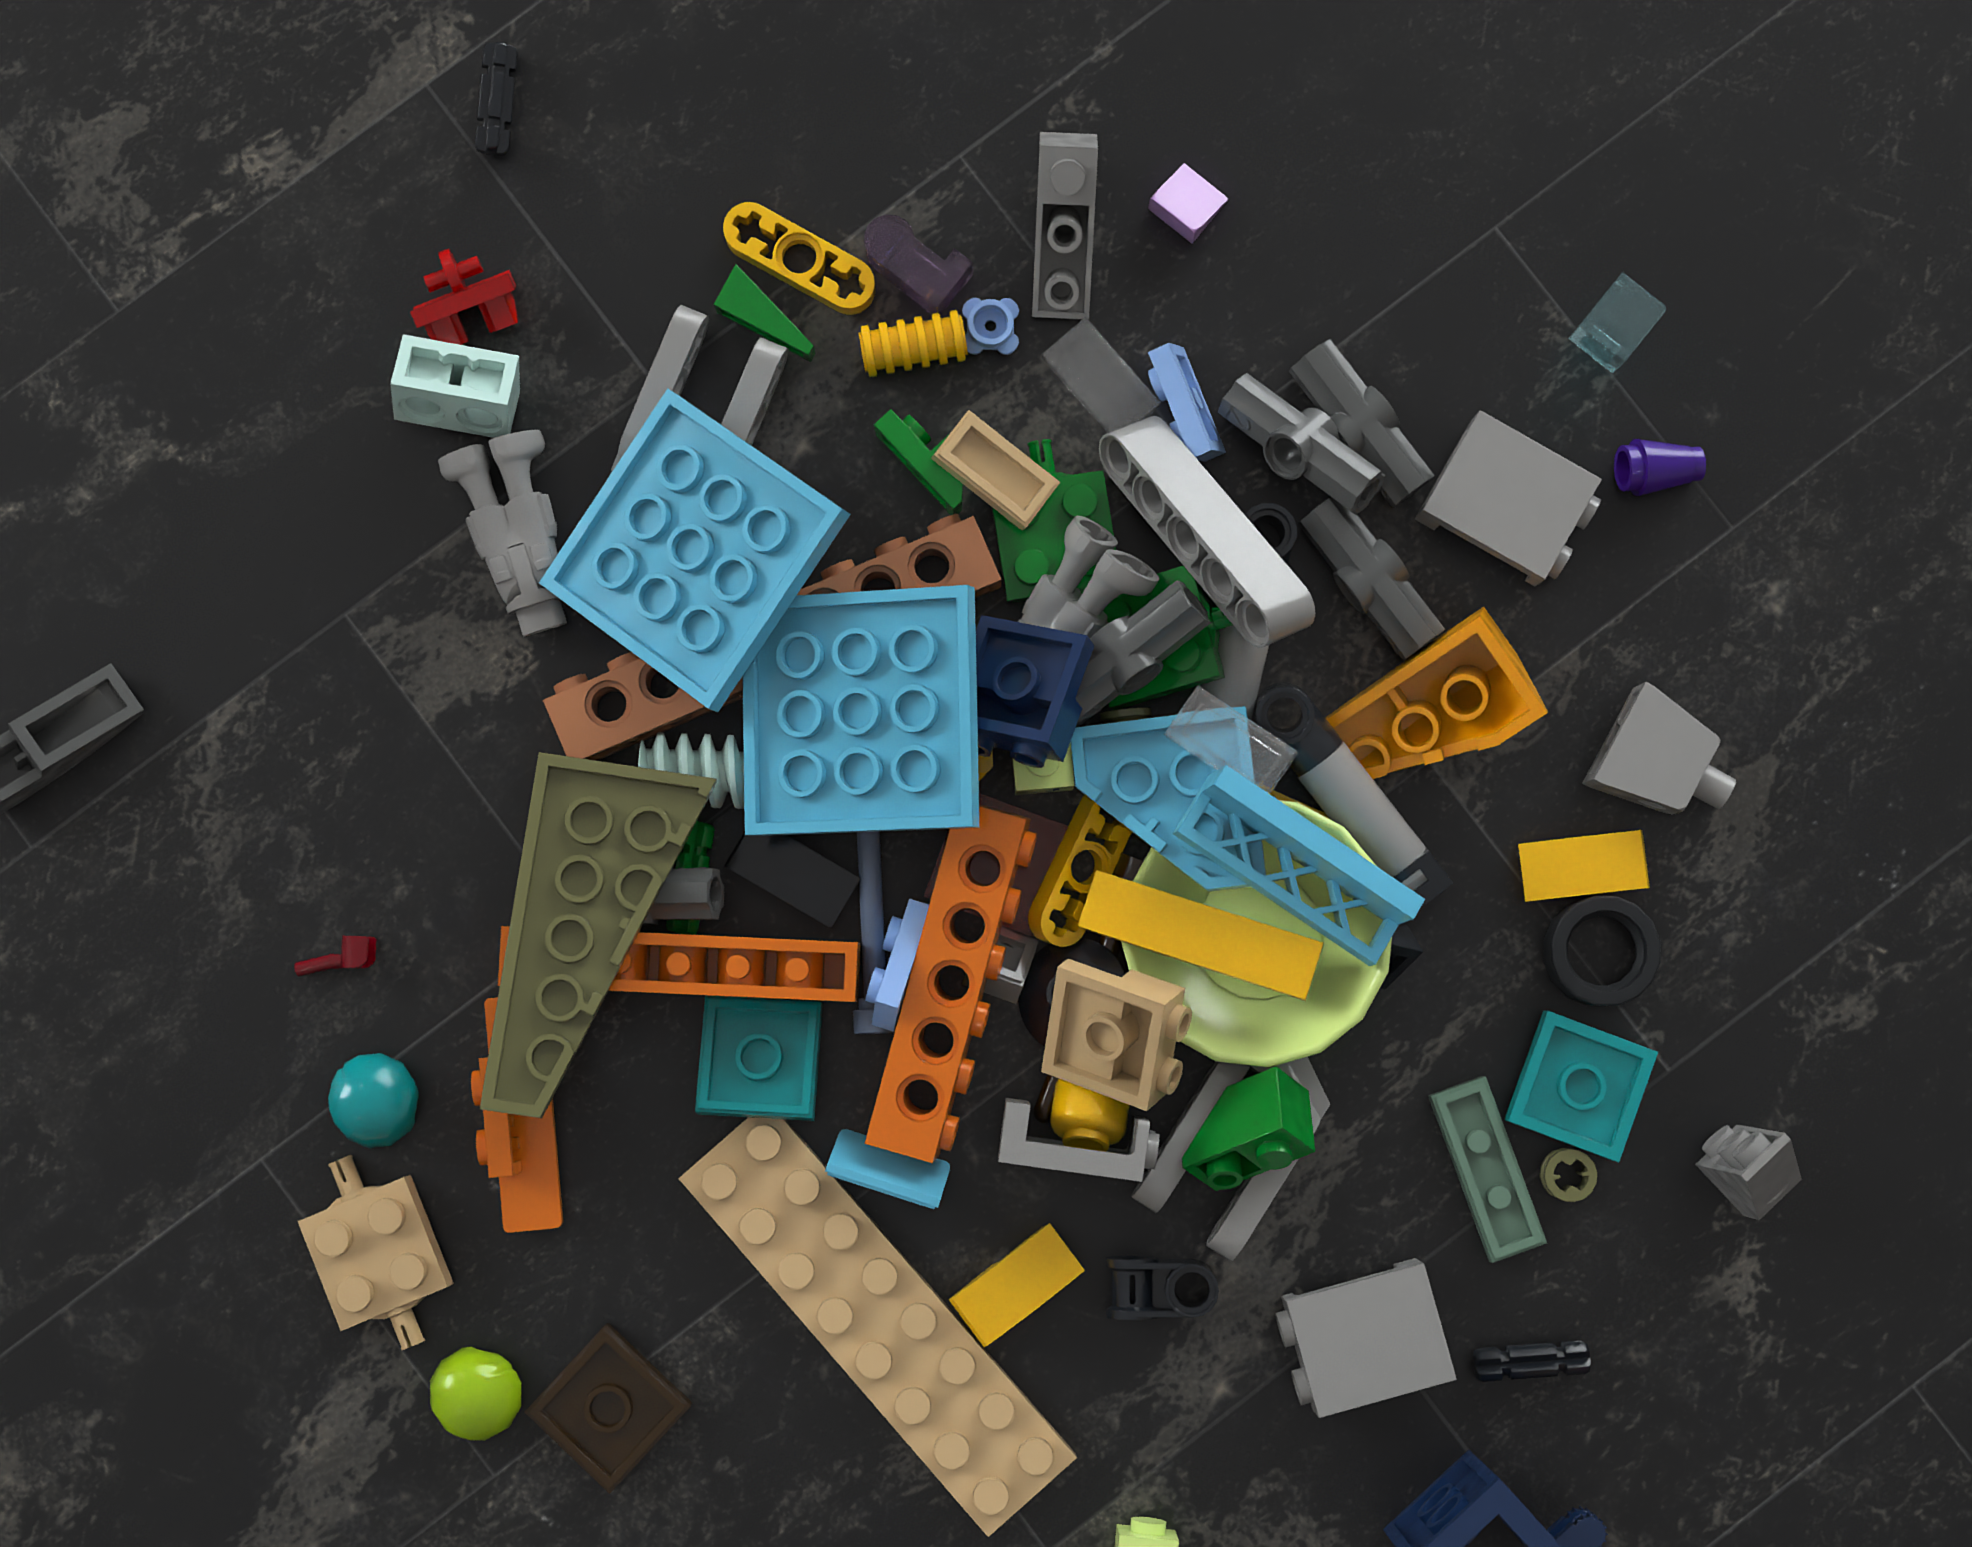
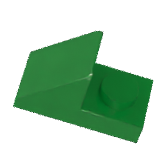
[874,409,963,515]

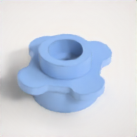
[962,298,1019,355]

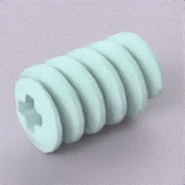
[638,732,744,809]

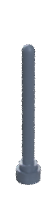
[853,831,898,1034]

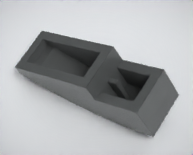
[0,663,144,815]

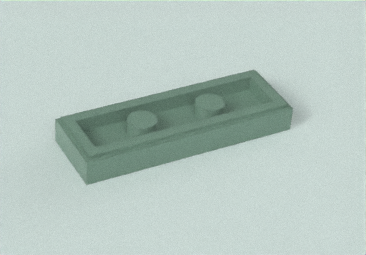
[1428,1076,1547,1263]

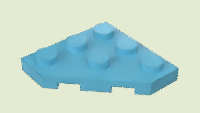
[1071,706,1266,892]

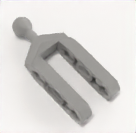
[611,305,789,471]
[1131,1057,1330,1261]

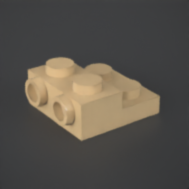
[1041,959,1192,1111]

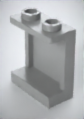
[1415,410,1602,586]
[998,1098,1159,1182]
[1275,1258,1457,1418]

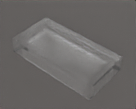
[1042,317,1161,433]
[1164,685,1298,794]

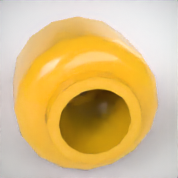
[1050,1079,1129,1152]

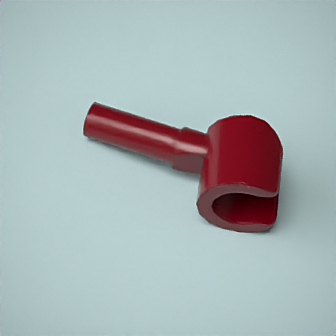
[294,936,376,976]

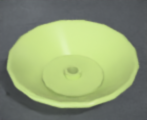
[1121,800,1392,1068]

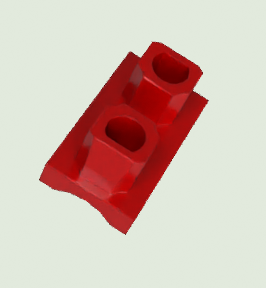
[410,248,519,345]

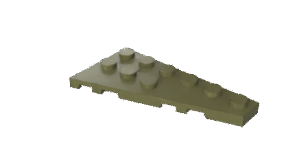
[480,752,717,1118]

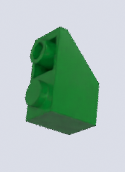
[1182,1066,1315,1191]

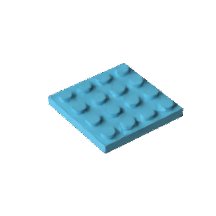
[539,388,851,712]
[743,585,980,836]

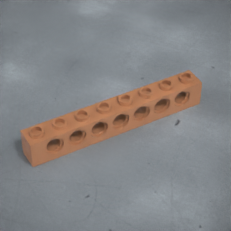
[543,514,1001,761]

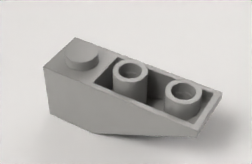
[1032,132,1098,319]
[1695,1125,1802,1220]

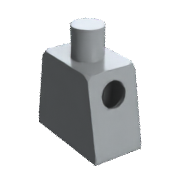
[1582,682,1736,815]

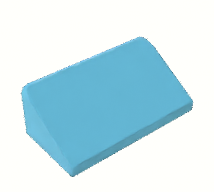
[825,1129,950,1209]

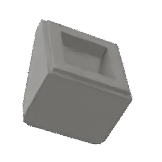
[962,923,1039,1004]

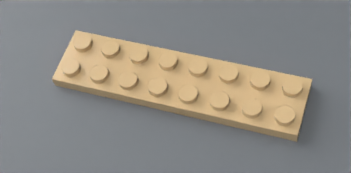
[678,1117,1077,1537]

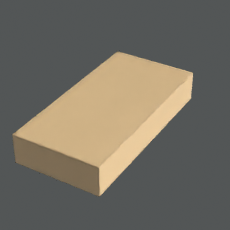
[931,410,1060,530]

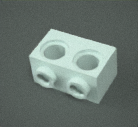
[390,334,520,438]

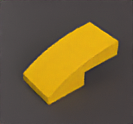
[1518,830,1650,902]
[949,1223,1085,1347]

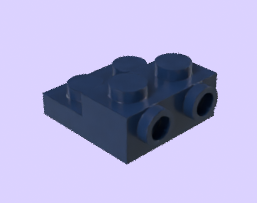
[976,615,1094,768]

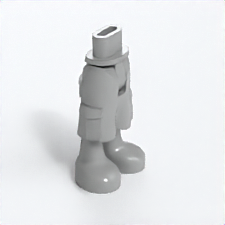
[438,430,567,637]
[1018,516,1159,639]

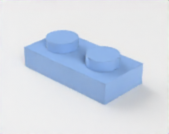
[1148,343,1226,462]
[865,899,929,1032]

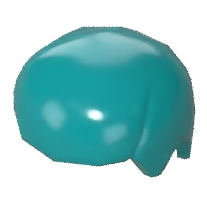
[328,1053,419,1148]

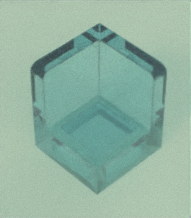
[1568,272,1666,373]

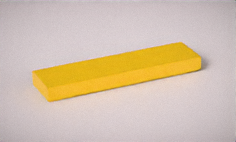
[1078,870,1324,1001]

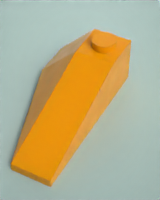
[1325,607,1548,779]

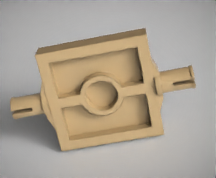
[298,1155,454,1351]

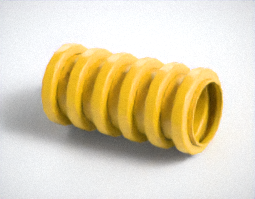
[858,310,968,377]

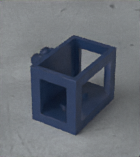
[1383,1449,1608,1547]

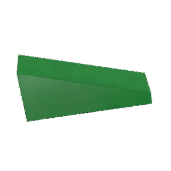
[714,264,816,362]

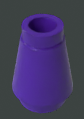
[1614,439,1706,496]

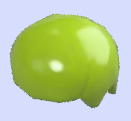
[430,1346,521,1441]

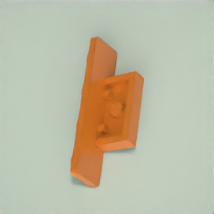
[471,997,563,1233]

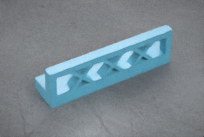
[1173,765,1425,966]

